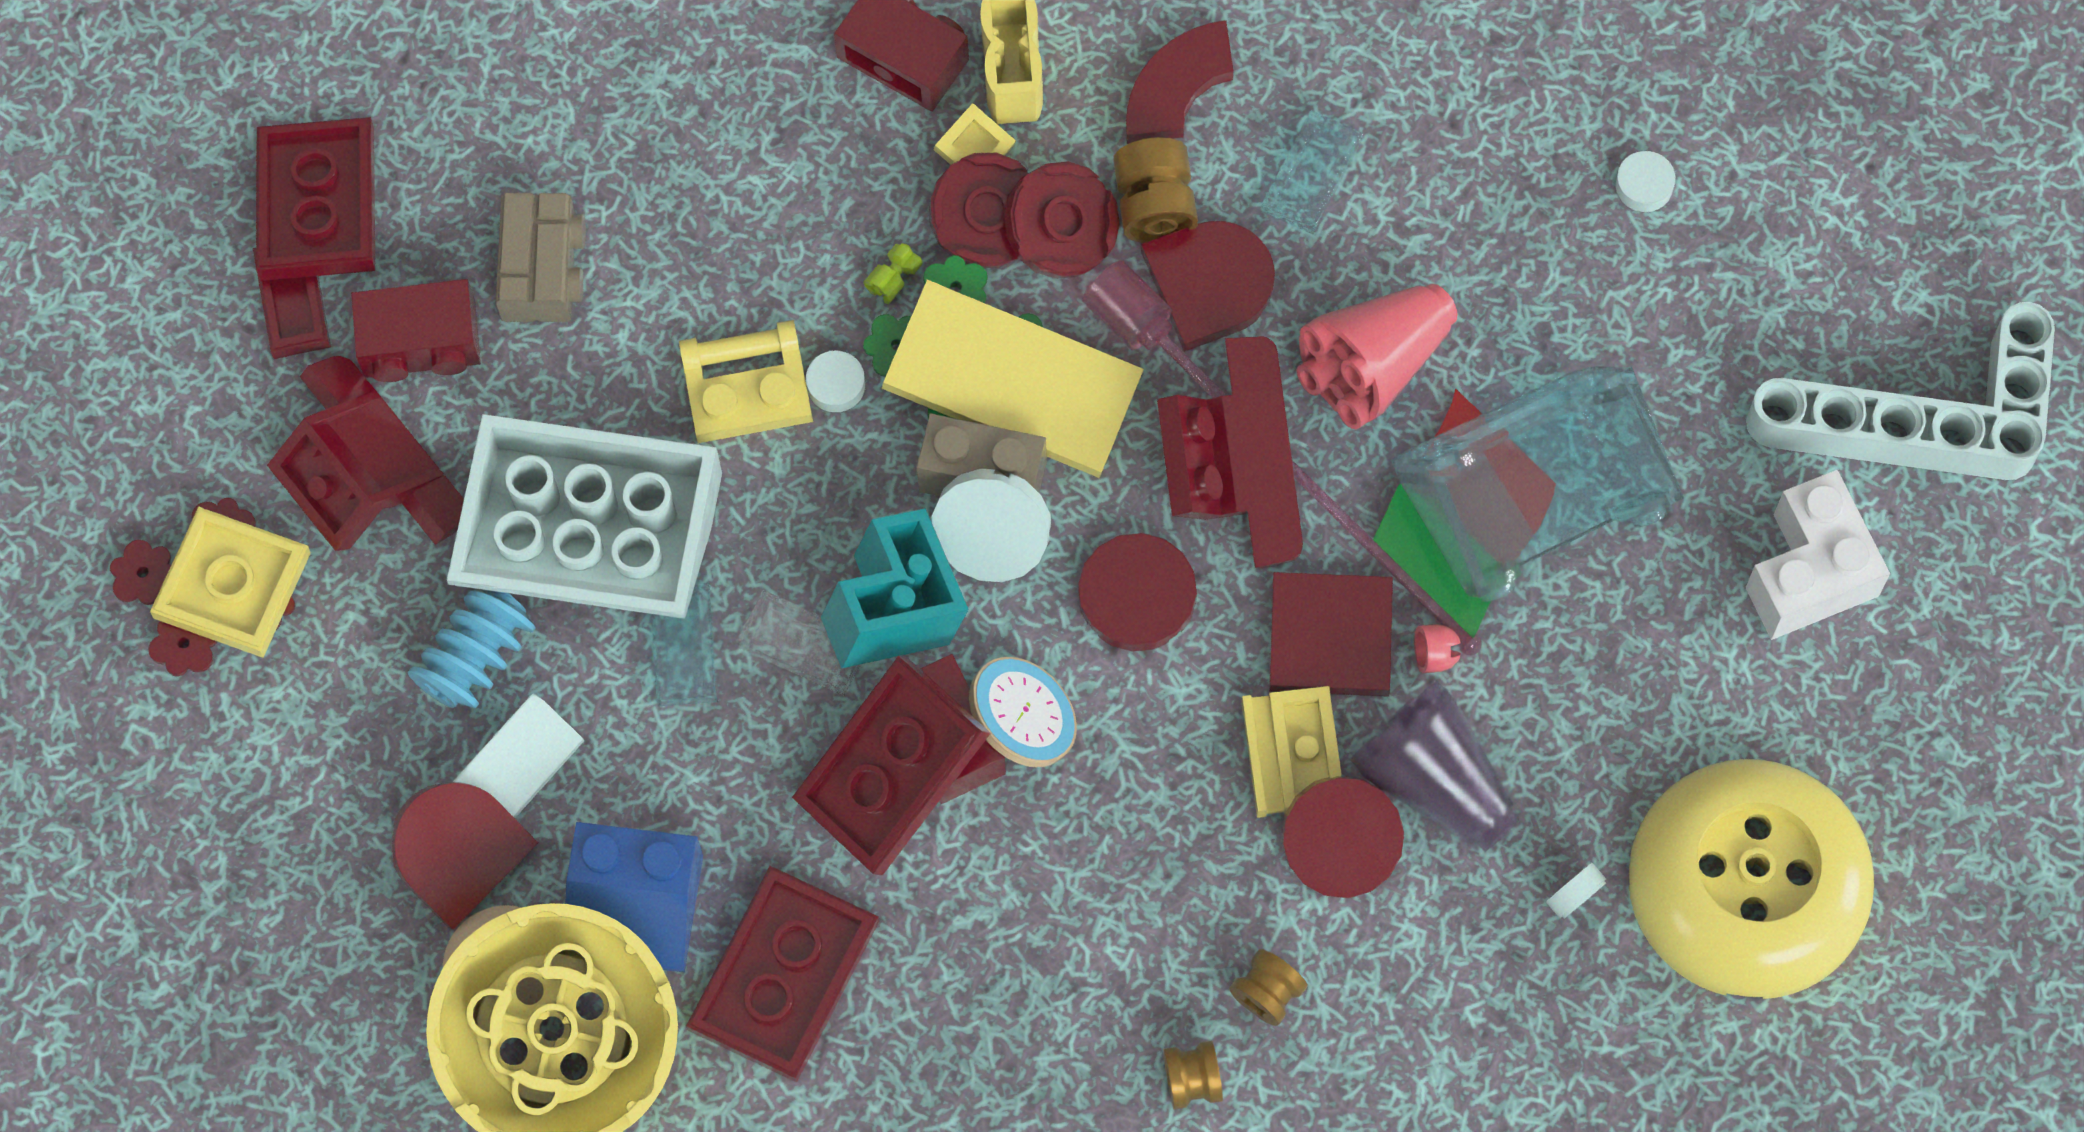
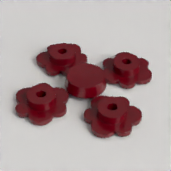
[110,498,295,677]

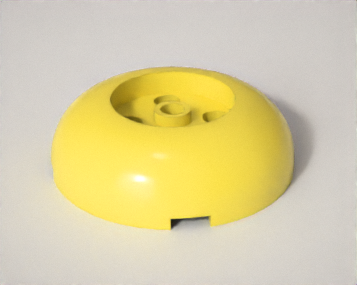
[1629,759,1874,999]
[426,903,678,1132]

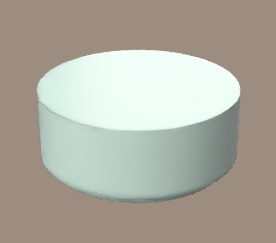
[1615,151,1676,212]
[806,351,865,412]
[1546,863,1606,919]

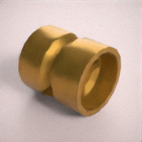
[1113,137,1198,243]

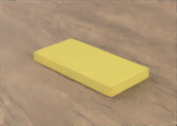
[882,280,1144,478]

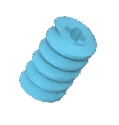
[407,589,536,708]

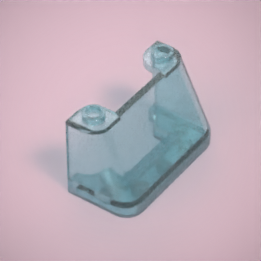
[1391,366,1684,602]

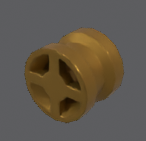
[1229,949,1308,1026]
[1163,1041,1223,1110]

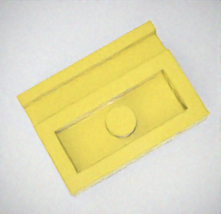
[1242,686,1342,818]

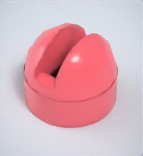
[1414,624,1461,673]

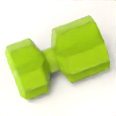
[863,243,923,304]

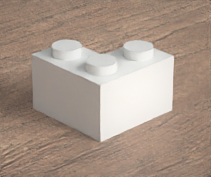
[1746,470,1890,640]

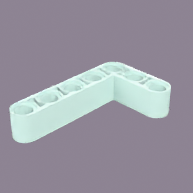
[1746,302,2055,480]

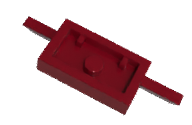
[1157,336,1303,569]
[267,356,464,551]

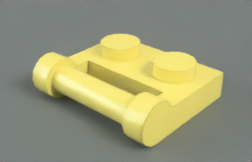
[679,320,813,443]

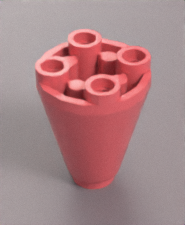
[1296,284,1457,429]

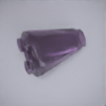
[1350,680,1520,852]

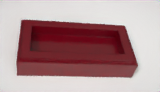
[253,247,331,359]

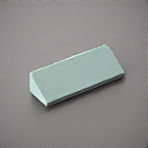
[453,693,584,818]

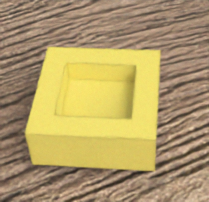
[933,103,1016,165]

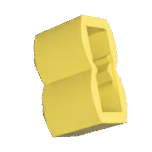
[980,0,1043,124]

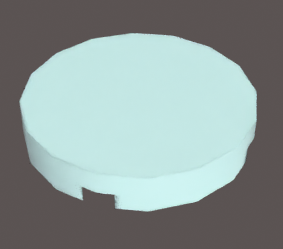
[931,469,1051,582]

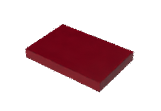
[256,117,376,281]
[792,656,991,875]
[686,866,879,1083]

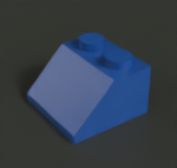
[565,822,703,973]

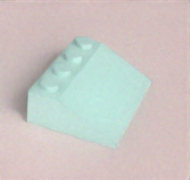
[447,414,722,619]

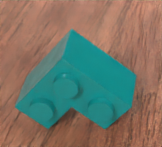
[820,508,969,669]

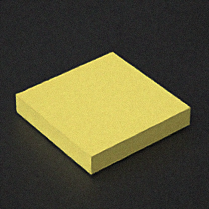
[150,507,311,658]

